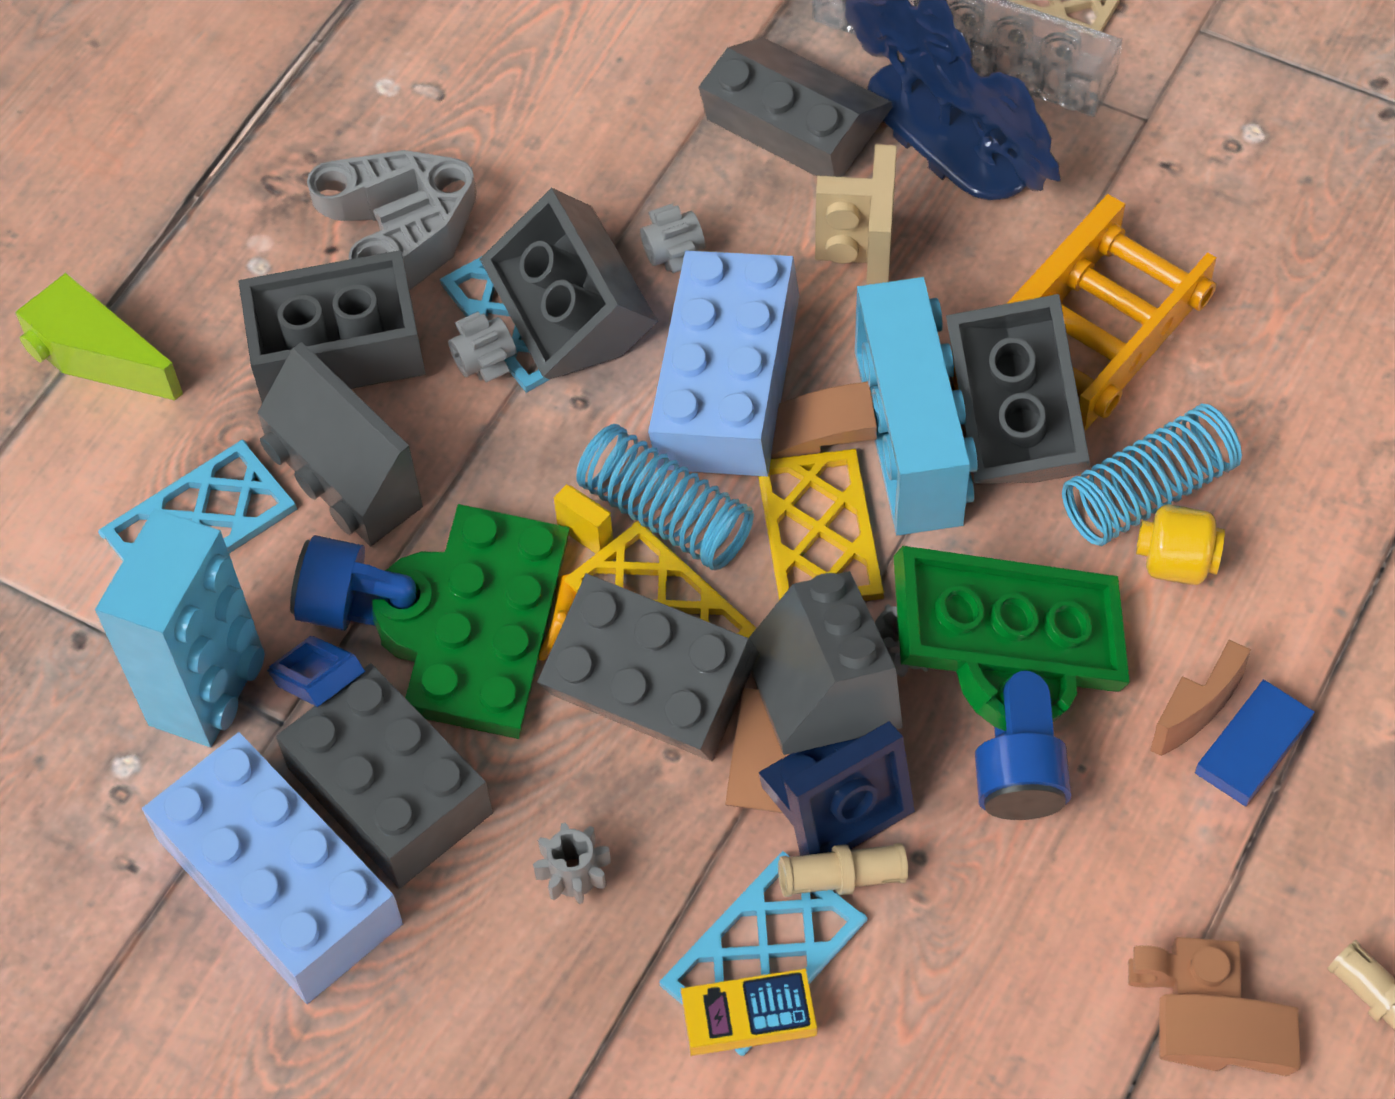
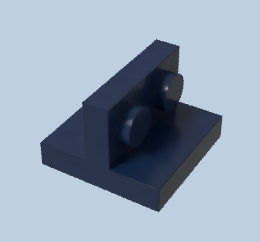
[758,721,915,856]

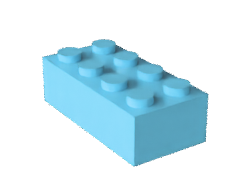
[855,277,978,536]
[95,508,265,748]

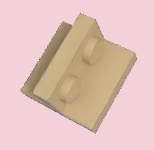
[815,144,897,285]

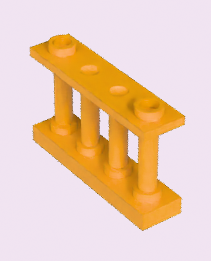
[1006,193,1217,432]

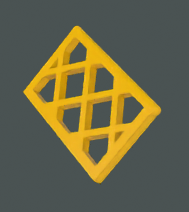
[758,449,884,601]
[564,521,756,638]

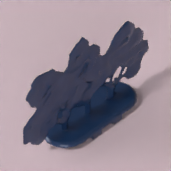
[845,0,1061,200]

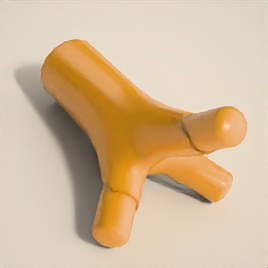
[539,574,576,661]

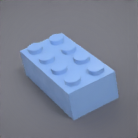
[648,251,799,477]
[142,732,403,1004]

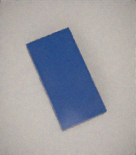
[267,636,365,707]
[1195,679,1314,807]

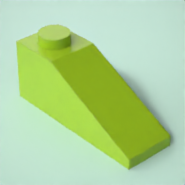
[15,273,183,400]

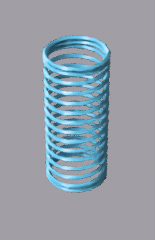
[1062,403,1242,546]
[576,424,754,570]

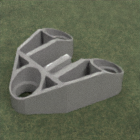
[307,150,476,290]

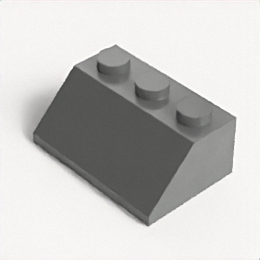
[699,37,892,177]
[480,188,658,379]
[238,250,426,403]
[946,294,1091,483]
[257,342,423,547]
[749,571,903,755]

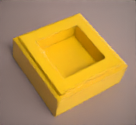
[553,484,613,554]

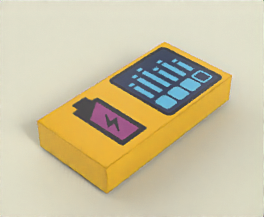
[680,968,817,1056]

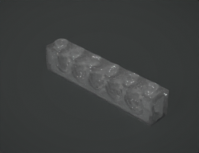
[812,0,1123,117]

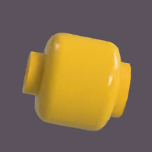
[1136,504,1225,585]

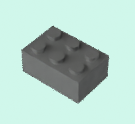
[537,573,759,762]
[276,663,493,889]

